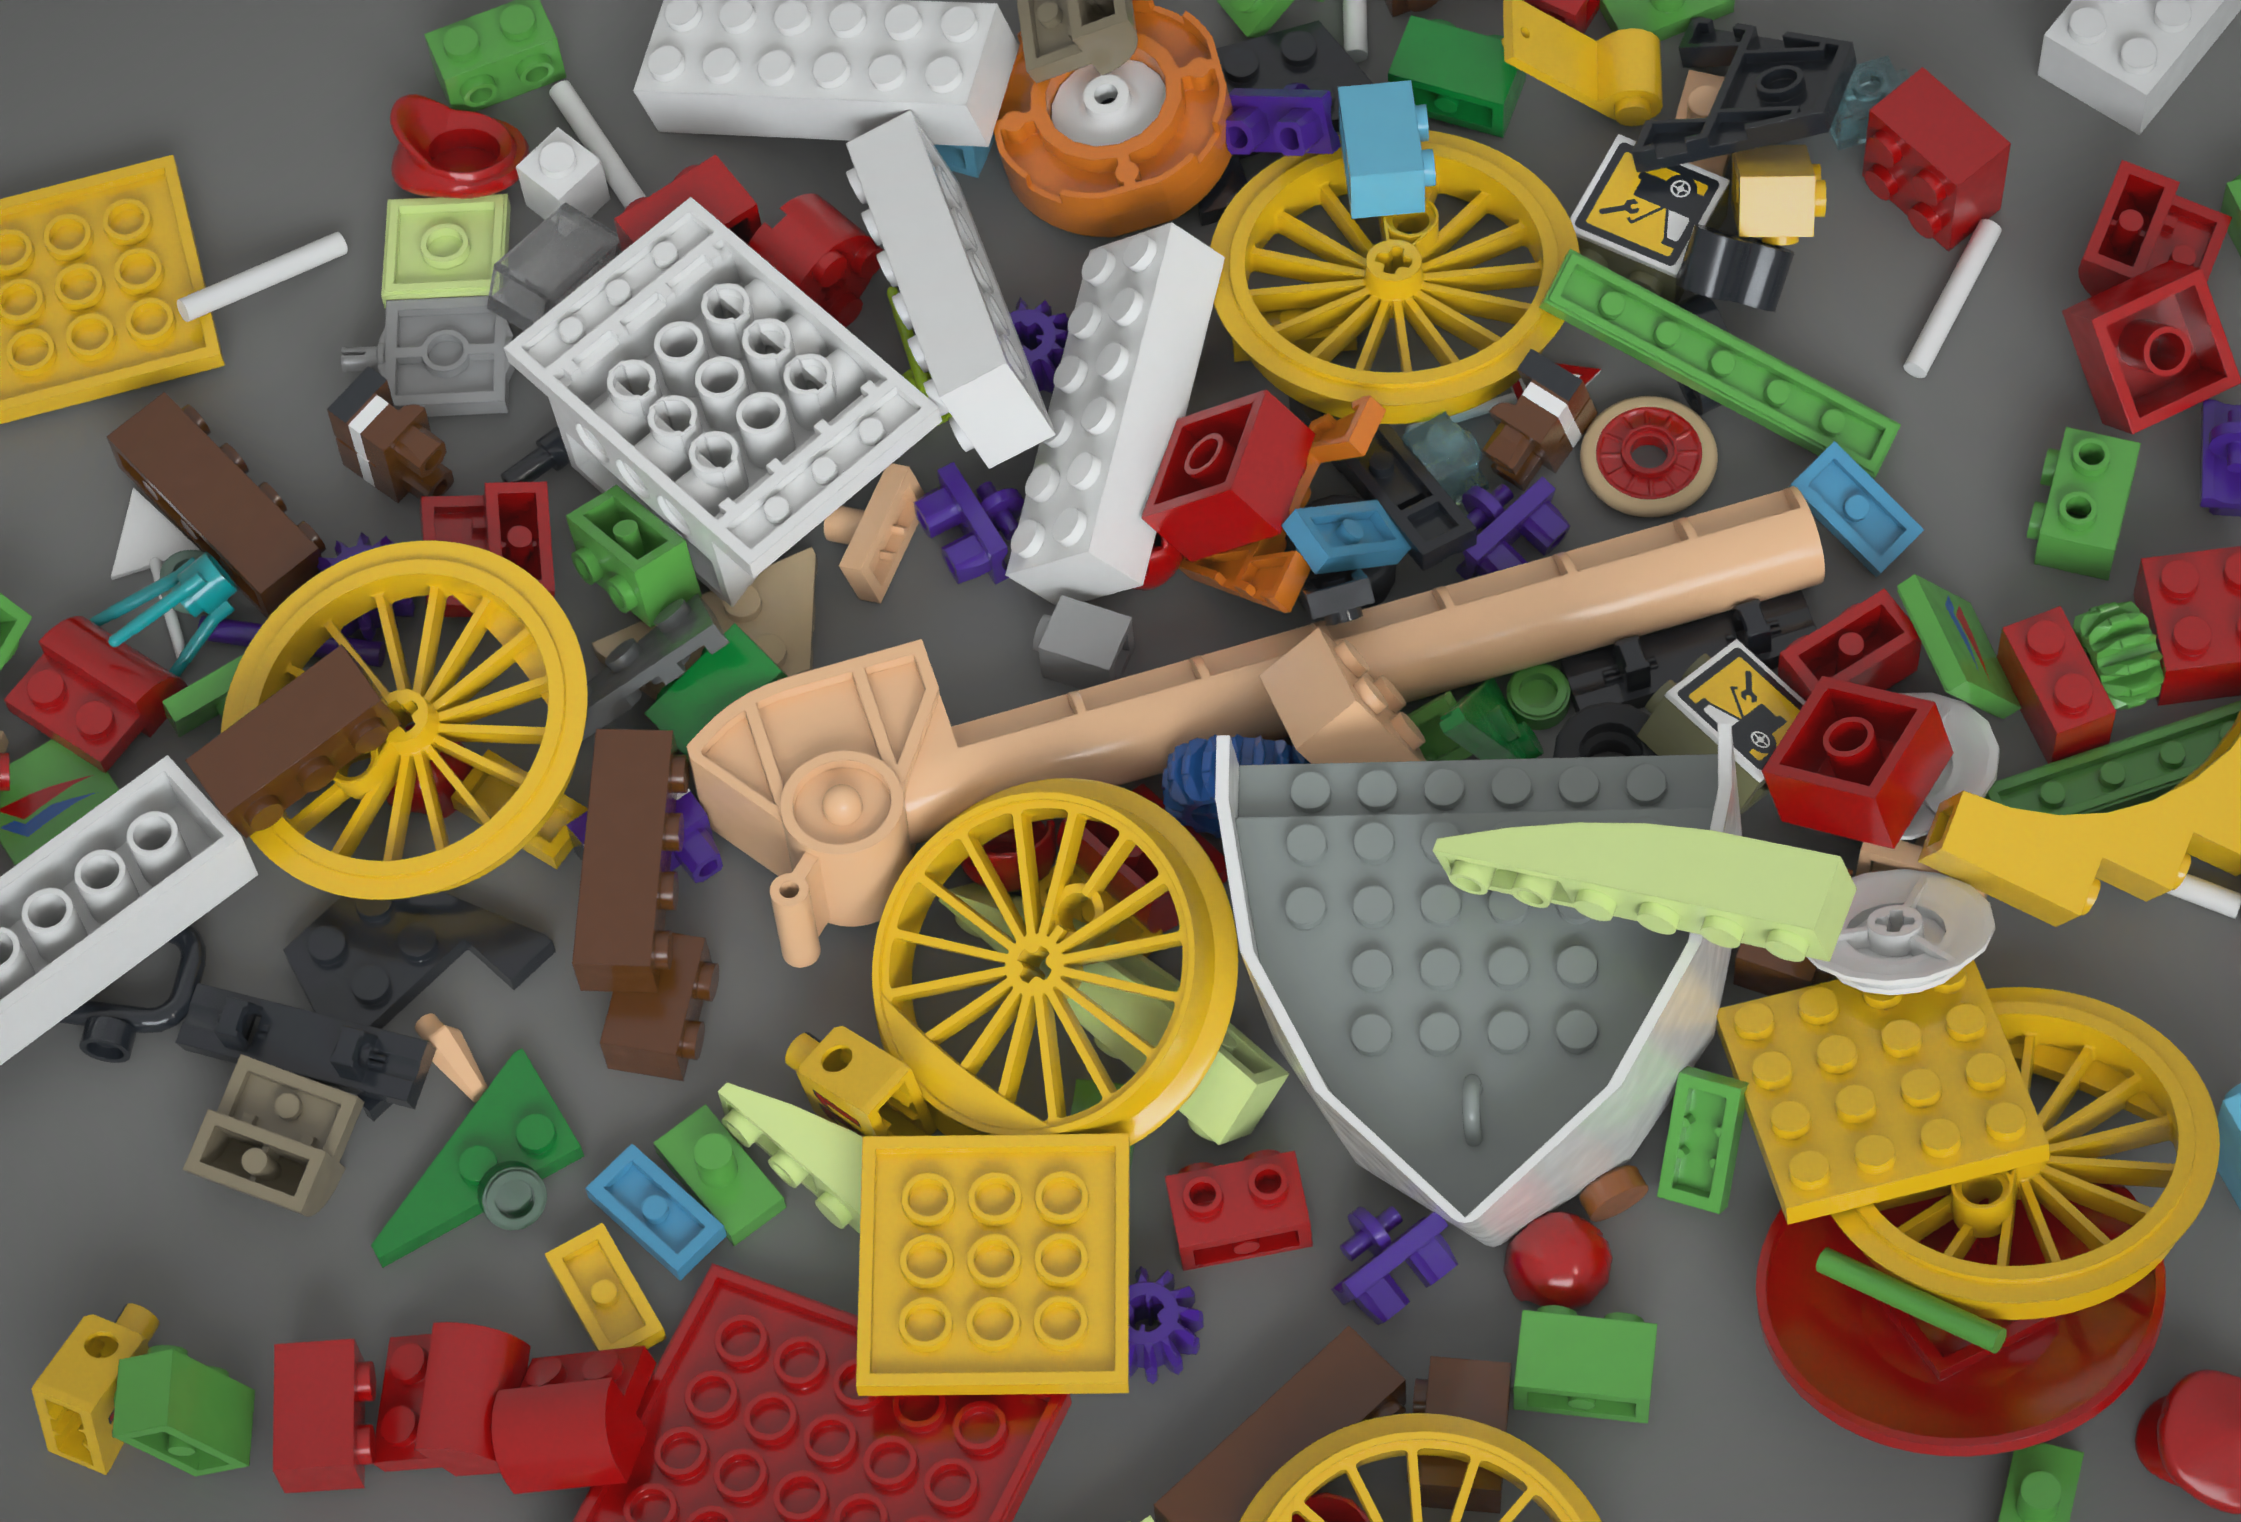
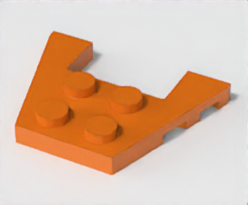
[1178,395,1386,613]

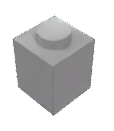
[1033,595,1135,689]

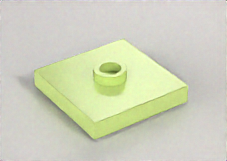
[381,193,511,309]

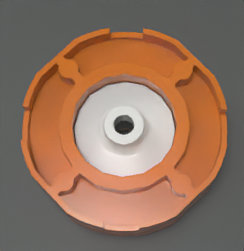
[993,0,1234,237]

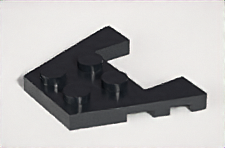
[1632,17,1857,172]
[1198,20,1373,226]
[283,892,556,1122]

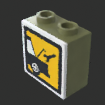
[1570,134,1730,304]
[1637,639,1806,815]

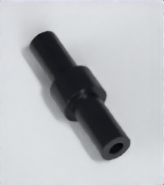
[500,427,570,482]

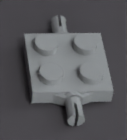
[341,295,515,417]

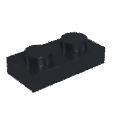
[1299,569,1375,626]

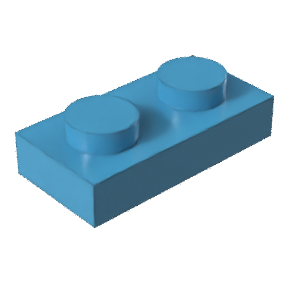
[1789,441,1924,577]
[1281,500,1411,574]
[585,1144,727,1281]

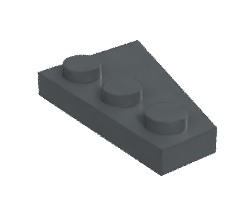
[582,593,730,741]

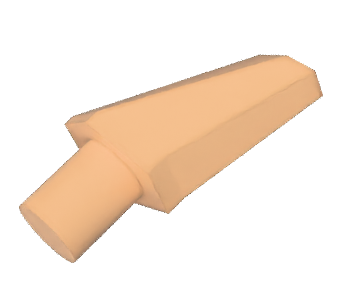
[415,1013,488,1103]

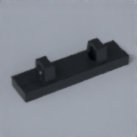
[1289,396,1477,571]
[1560,590,1817,713]
[175,983,436,1109]

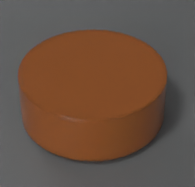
[1579,1165,1649,1222]

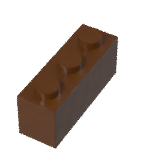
[185,644,402,838]

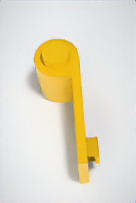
[1501,0,1663,126]

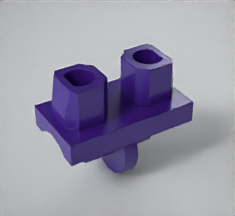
[1226,83,1341,156]
[2200,399,2241,517]
[913,462,1024,585]
[1456,476,1570,580]
[1331,1206,1458,1325]

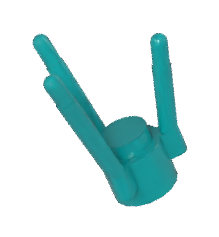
[90,552,238,677]

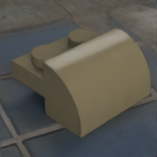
[1017,0,1138,84]
[183,1054,364,1217]

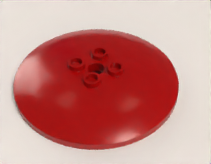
[1756,1183,2166,1457]

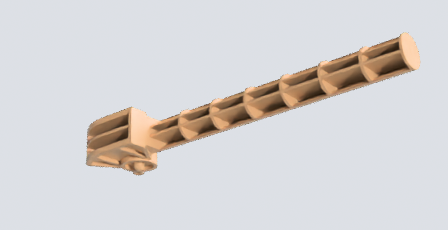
[686,486,1825,968]

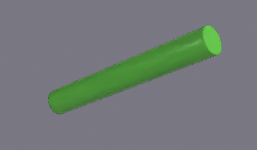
[1816,1247,2007,1354]

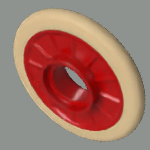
[1580,396,1718,517]

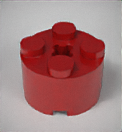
[748,193,884,328]

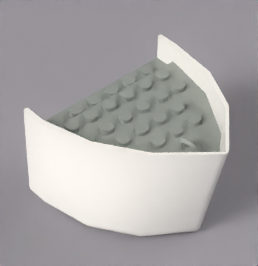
[1215,723,1742,1247]

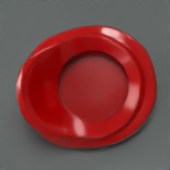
[390,94,530,199]
[2135,1369,2241,1514]

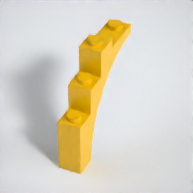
[1918,710,2241,927]

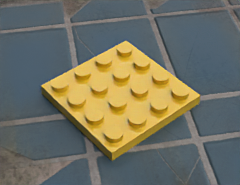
[0,155,225,424]
[1716,960,2050,1225]
[856,1133,1130,1396]

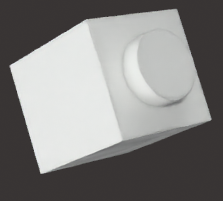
[516,127,611,238]

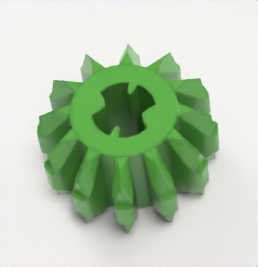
[2073,601,2164,710]

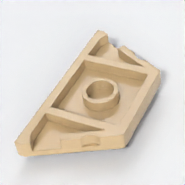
[592,547,818,700]

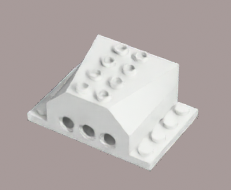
[504,197,942,607]

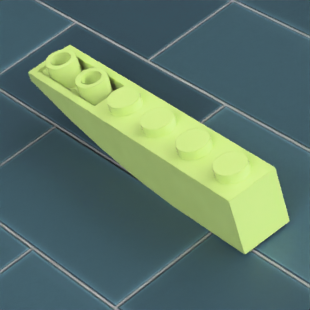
[1433,822,1857,962]
[938,883,1289,1145]
[718,1082,862,1234]

